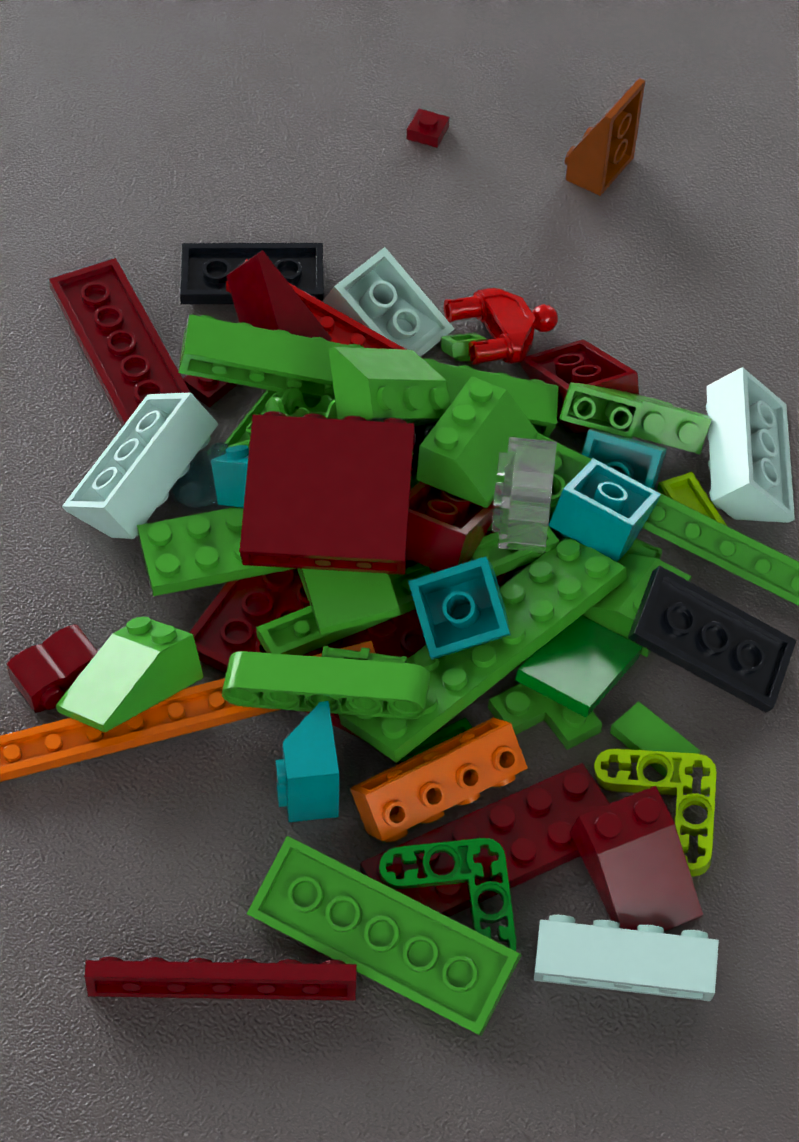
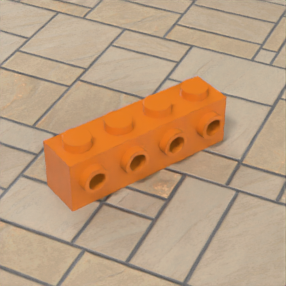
[350,717,528,842]

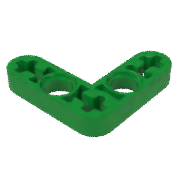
[379,838,517,951]

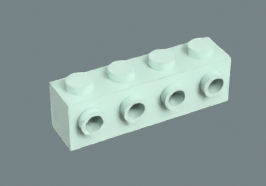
[534,915,719,1001]

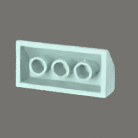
[706,367,795,523]
[62,393,219,539]

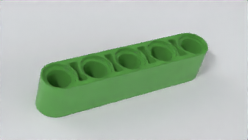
[222,651,431,719]

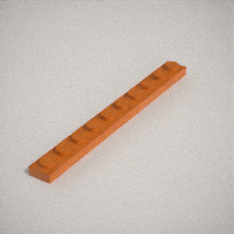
[0,641,376,782]

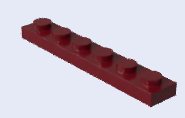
[84,957,357,1001]

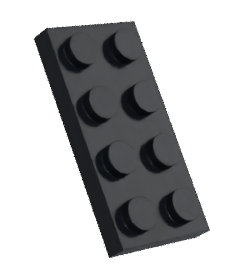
[180,243,324,304]
[628,566,797,713]

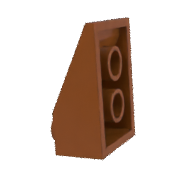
[565,78,645,196]

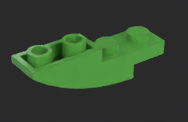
[559,382,712,454]

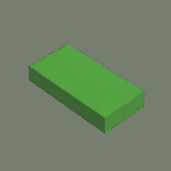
[610,701,701,777]

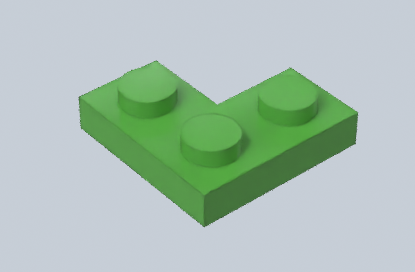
[488,683,602,750]

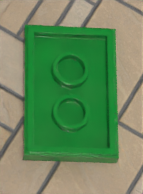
[515,615,643,718]

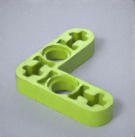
[594,749,717,877]

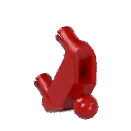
[444,288,558,365]

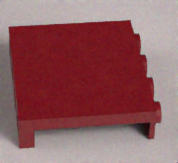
[239,411,415,575]

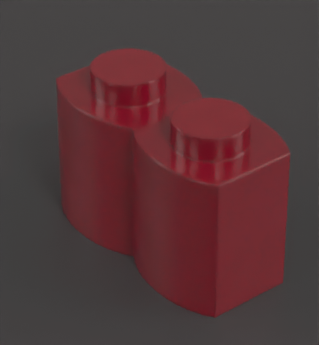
[6,624,98,713]

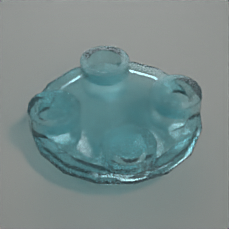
[173,442,229,508]

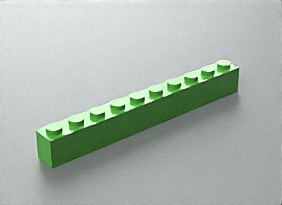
[178,314,559,438]

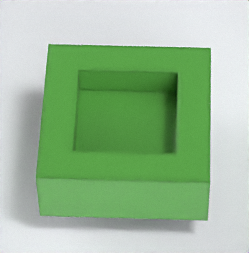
[441,332,487,361]

